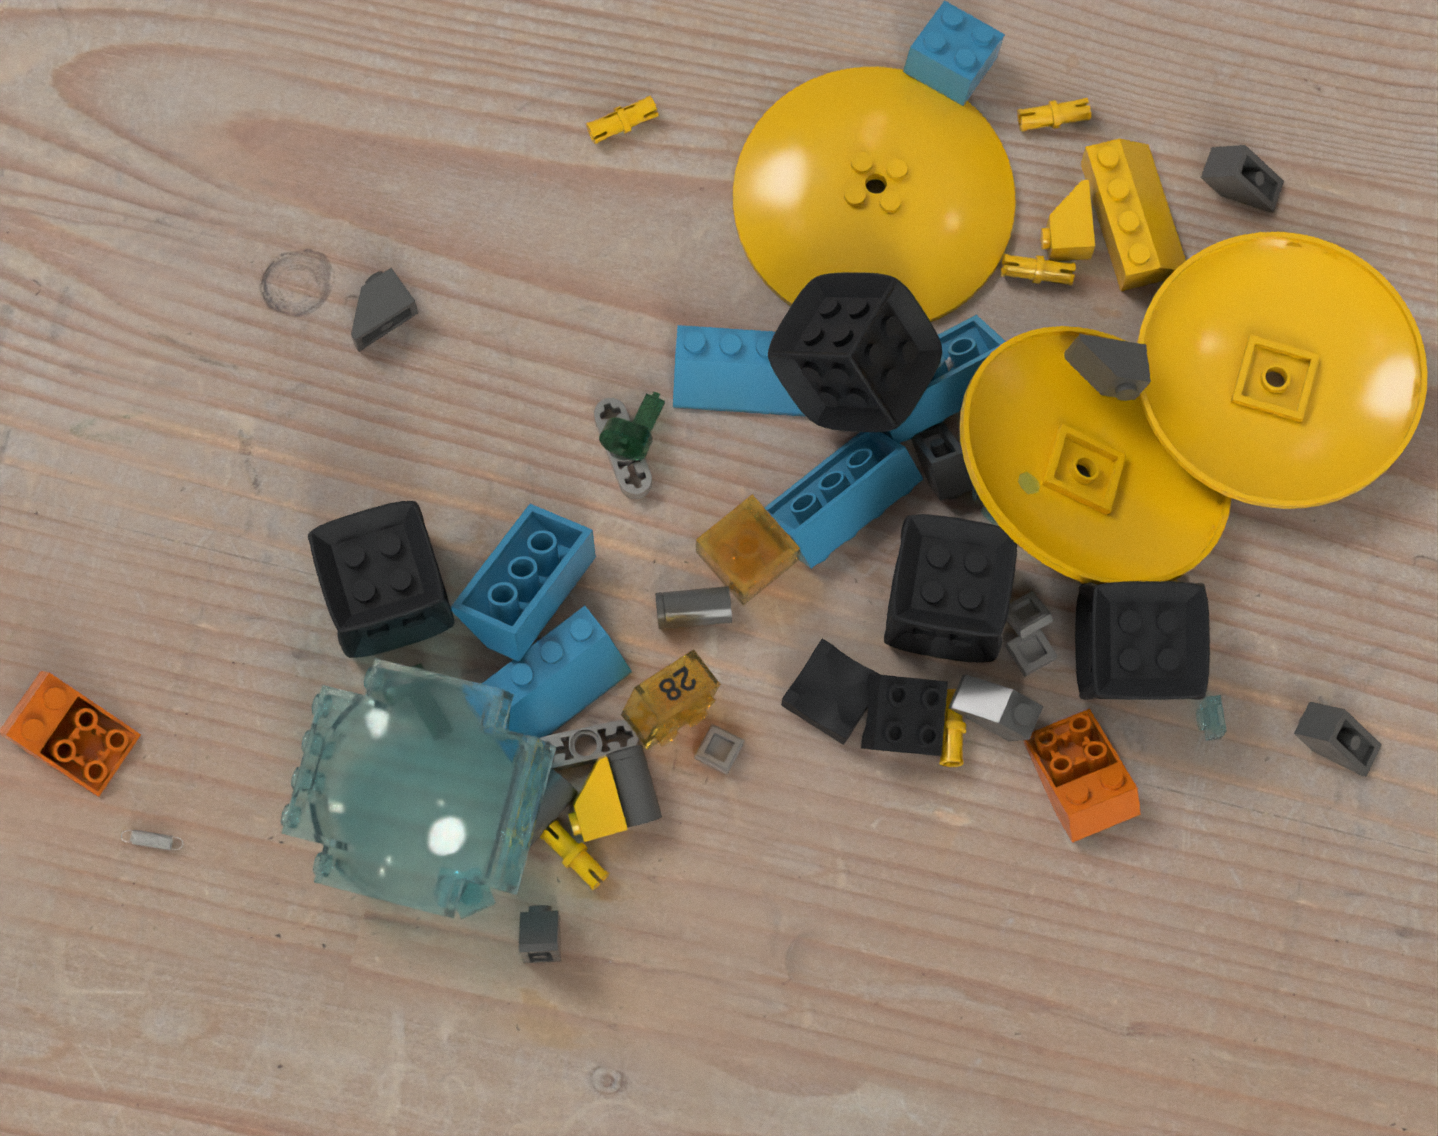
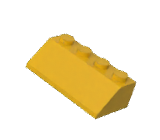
[1080,138,1186,291]

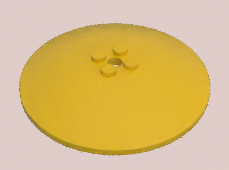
[733,67,1016,322]
[1137,232,1428,509]
[959,326,1232,585]

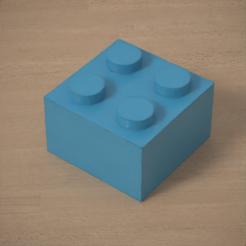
[903,0,1005,106]

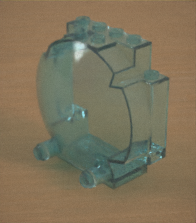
[281,658,556,919]

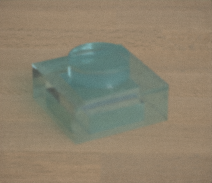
[1196,695,1227,741]
[445,867,496,920]

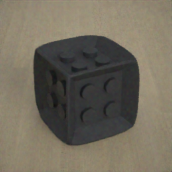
[768,272,942,432]
[308,501,455,658]
[884,514,1017,663]
[1075,581,1210,700]

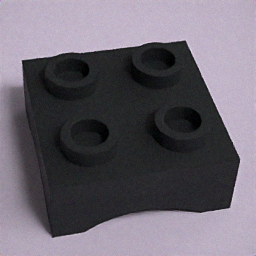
[781,638,880,745]
[861,674,948,756]

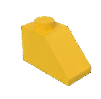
[1040,180,1095,261]
[568,755,628,842]

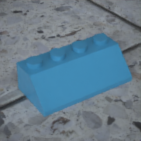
[882,314,1006,443]
[673,325,806,417]
[758,432,923,569]
[451,504,596,661]
[466,606,632,762]

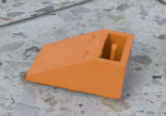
[0,671,141,797]
[1023,708,1141,843]

